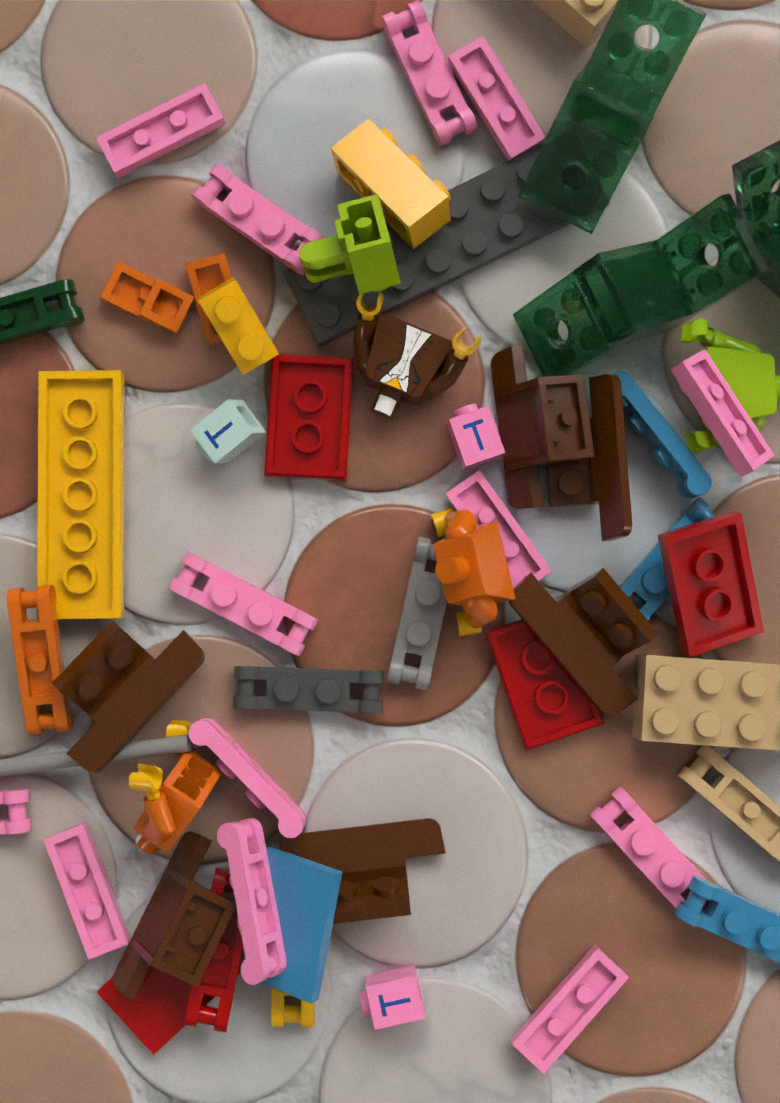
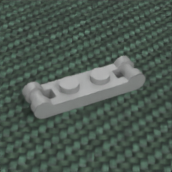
[387,536,447,691]

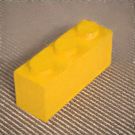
[330,119,451,250]

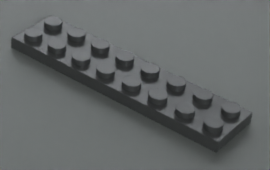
[283,129,611,347]

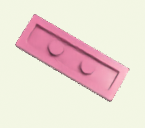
[448,36,546,161]
[96,83,225,179]
[671,349,775,478]
[445,470,552,589]
[43,822,131,960]
[510,944,629,1074]

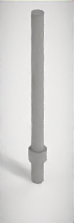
[0,735,192,777]

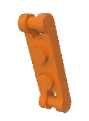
[7,585,74,735]

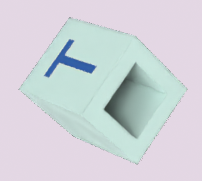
[191,399,266,464]

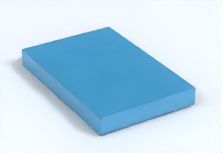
[239,847,343,1003]

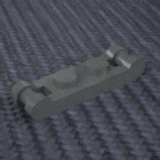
[233,666,384,714]

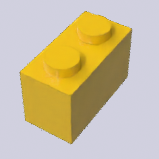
[198,277,279,375]

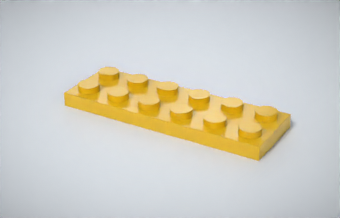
[37,370,125,619]

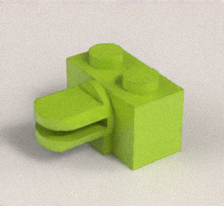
[299,194,401,295]

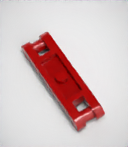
[184,868,243,1033]

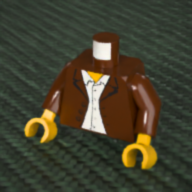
[353,292,482,420]

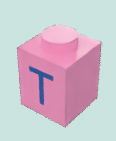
[447,404,505,472]
[359,964,425,1030]

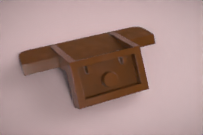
[491,346,595,509]
[546,374,632,541]
[509,568,658,716]
[52,620,205,773]
[280,818,446,924]
[113,831,236,1000]

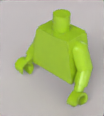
[680,318,780,453]

